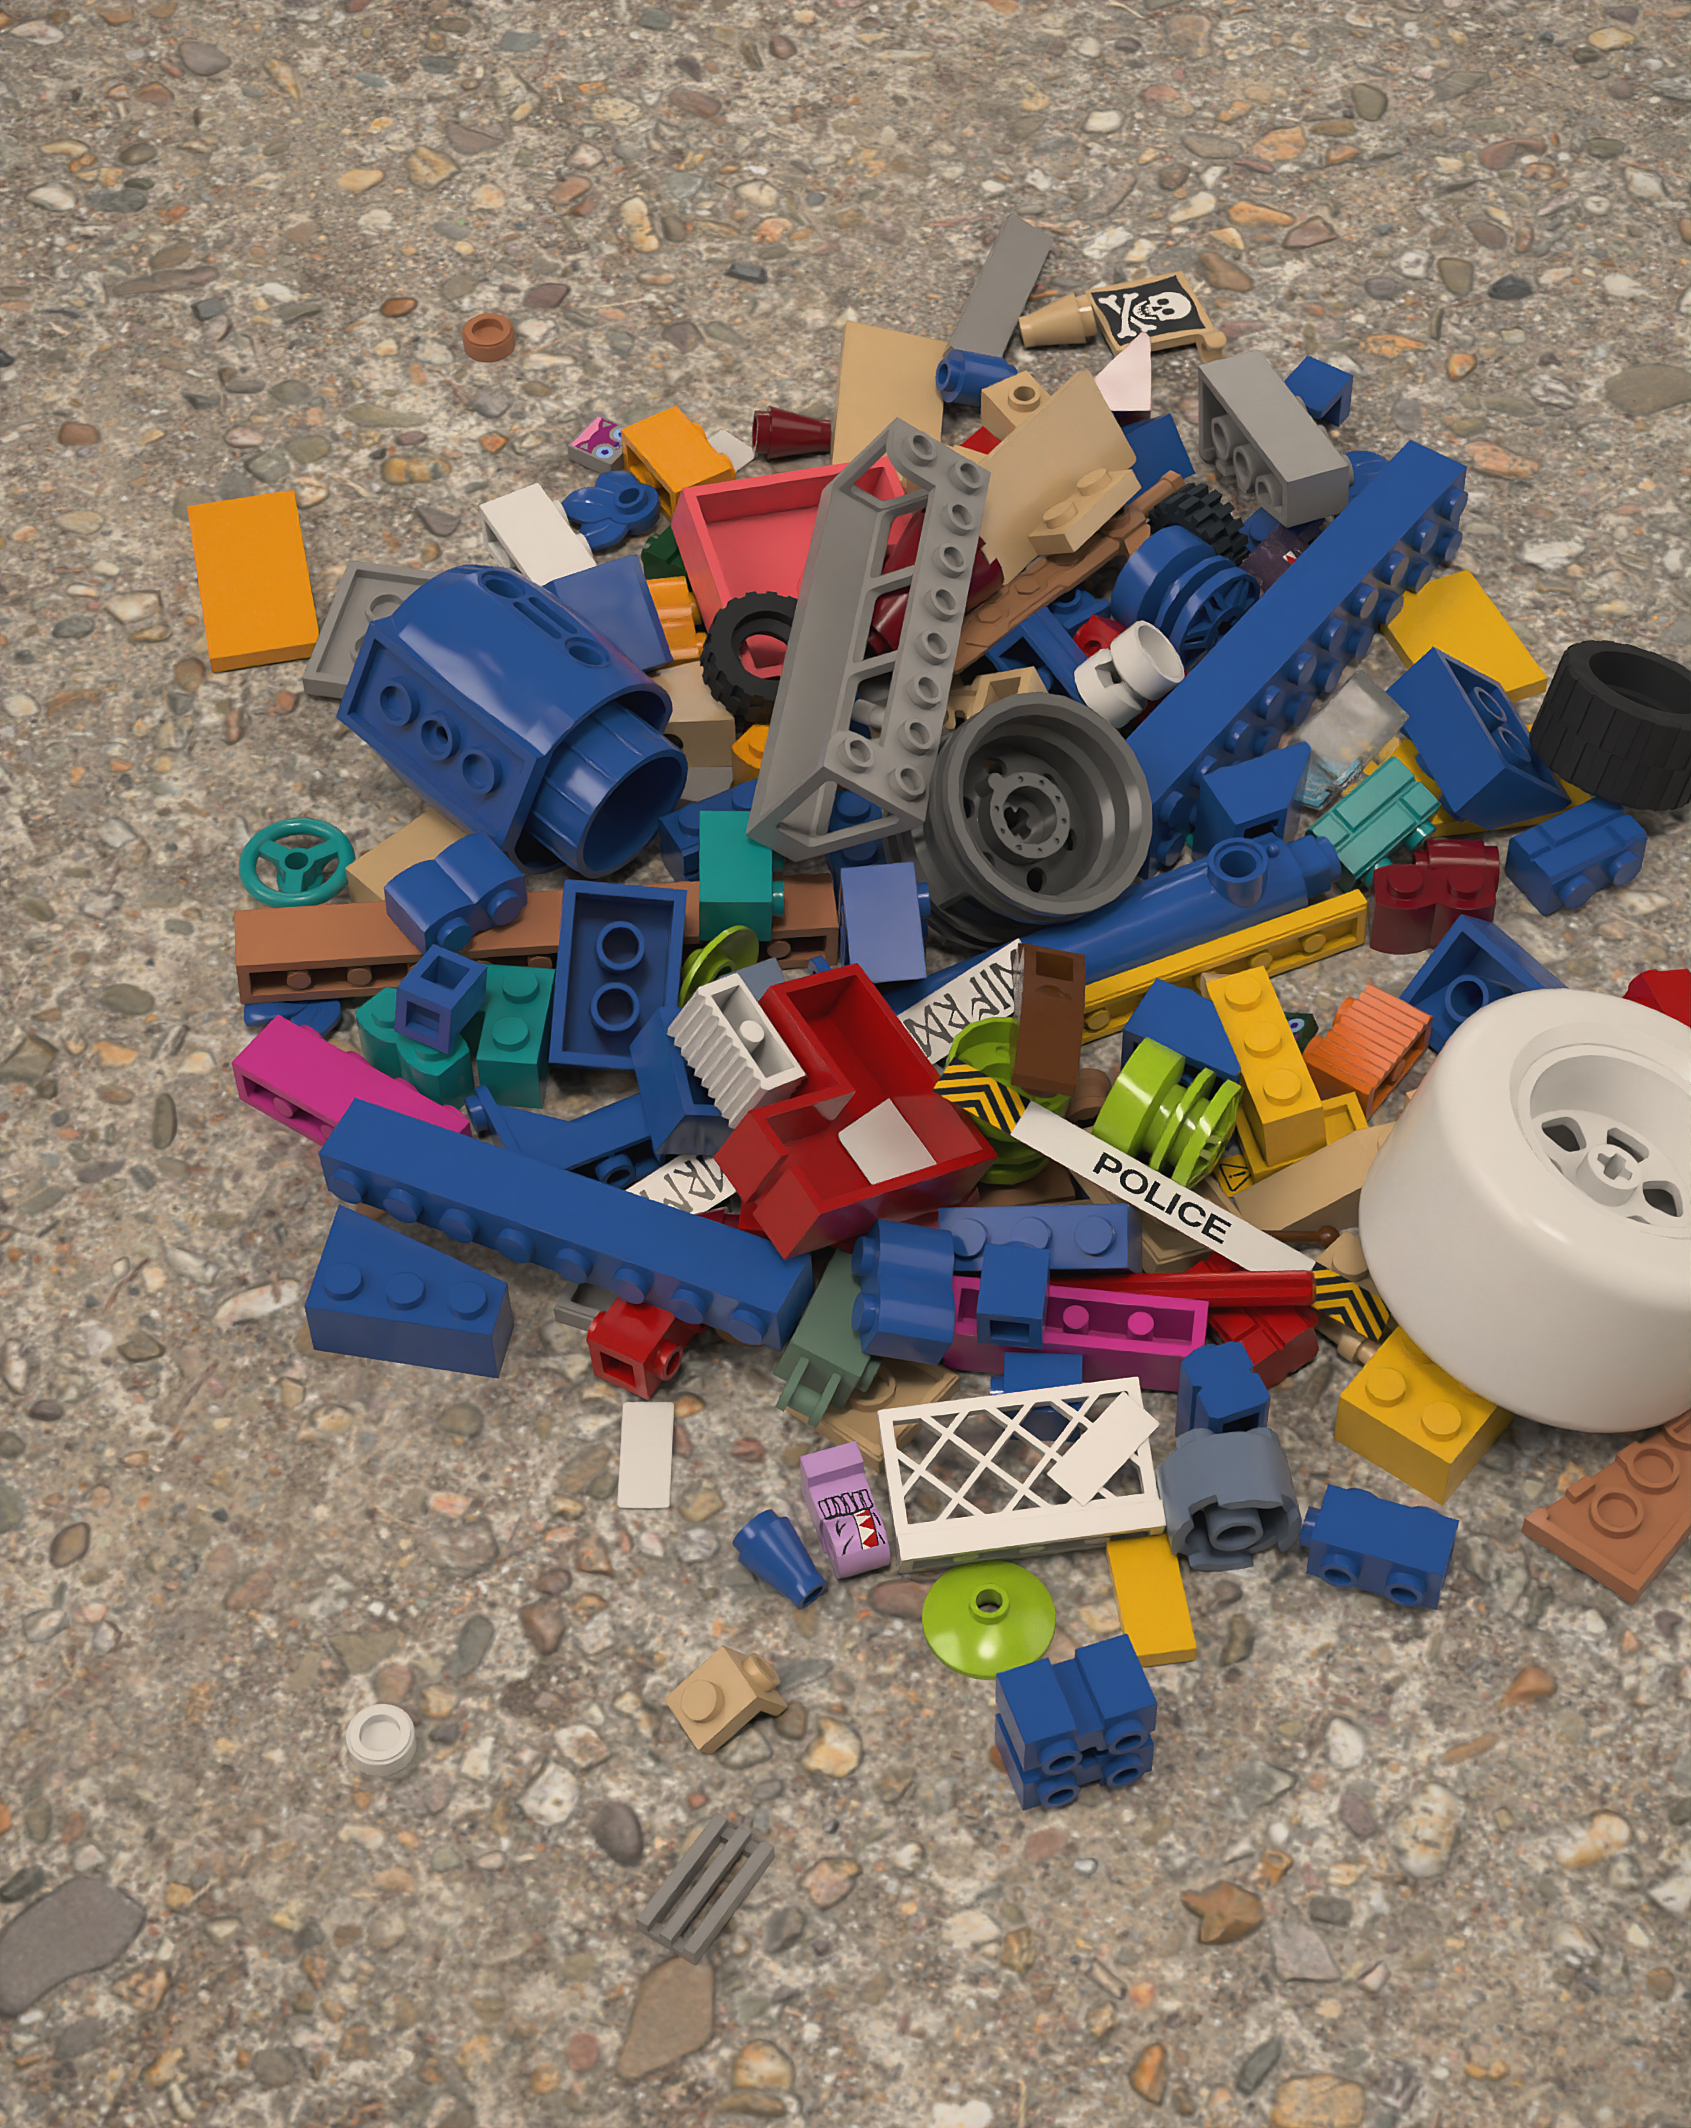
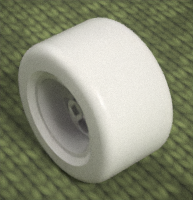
[1358,988,1691,1433]

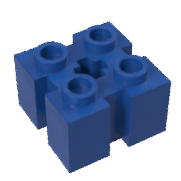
[995,1633,1158,1811]

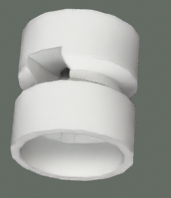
[1074,621,1185,728]

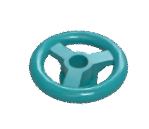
[239,818,356,908]

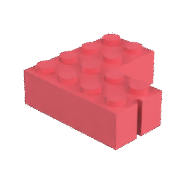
[670,456,913,715]

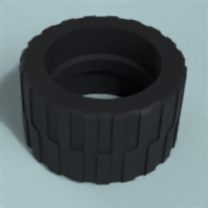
[1529,640,1691,812]

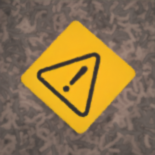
[1213,1153,1254,1198]

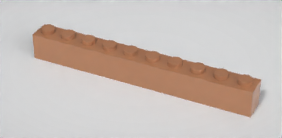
[234,873,839,1004]

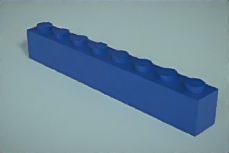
[318,1097,814,1351]

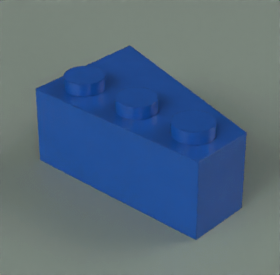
[304,1204,514,1379]

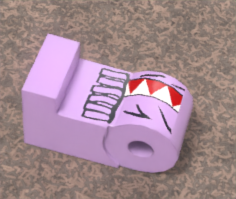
[800,1441,891,1579]

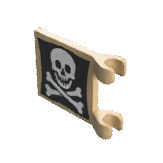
[1084,271,1227,364]

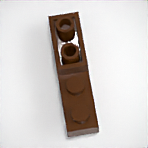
[1009,943,1086,1098]

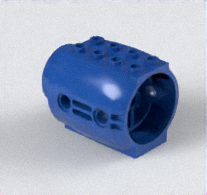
[336,564,688,878]

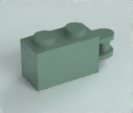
[773,1247,883,1428]

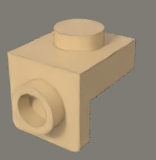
[664,1645,787,1755]

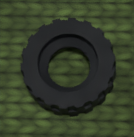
[700,591,798,724]

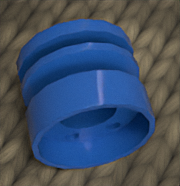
[1110,525,1260,673]

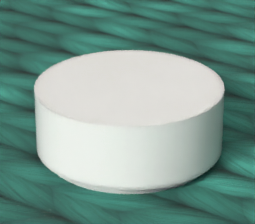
[346,1704,417,1776]

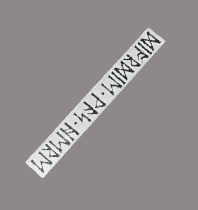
[625,938,1022,1214]

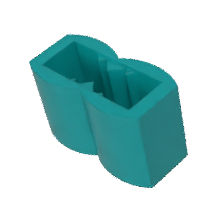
[355,987,475,1110]

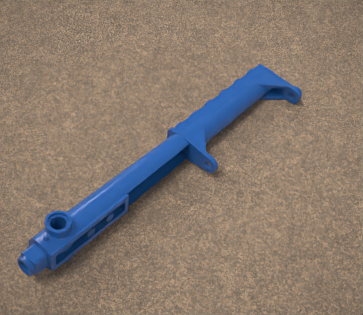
[464,832,1342,1189]

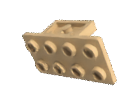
[977,370,1142,586]

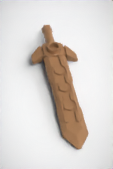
[953,470,1185,675]

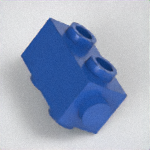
[1299,1484,1459,1610]

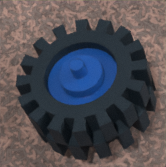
[1146,482,1249,568]

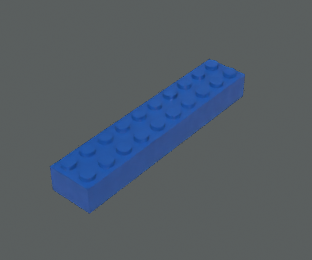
[1125,440,1468,880]

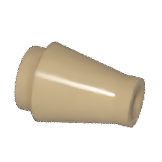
[1017,292,1097,348]

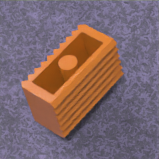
[1302,983,1433,1122]

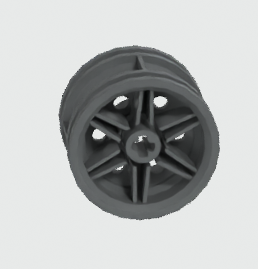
[882,692,1152,951]

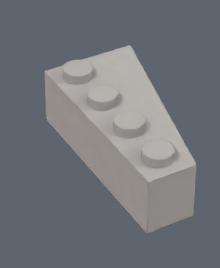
[1198,349,1354,528]

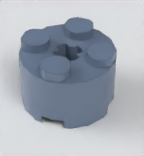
[1156,1427,1302,1572]

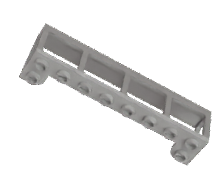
[745,417,991,862]

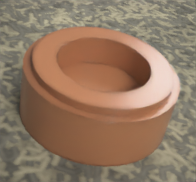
[462,313,515,363]

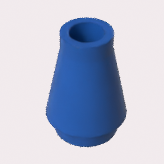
[733,1509,828,1610]

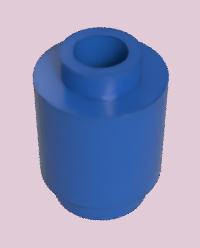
[935,349,1018,408]

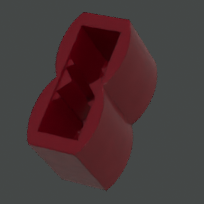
[1367,864,1496,955]

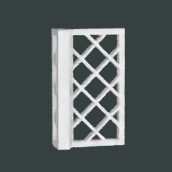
[877,1377,1166,1574]

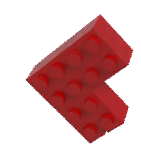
[714,963,999,1260]

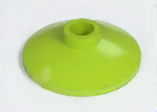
[677,925,759,1008]
[922,1560,1056,1680]

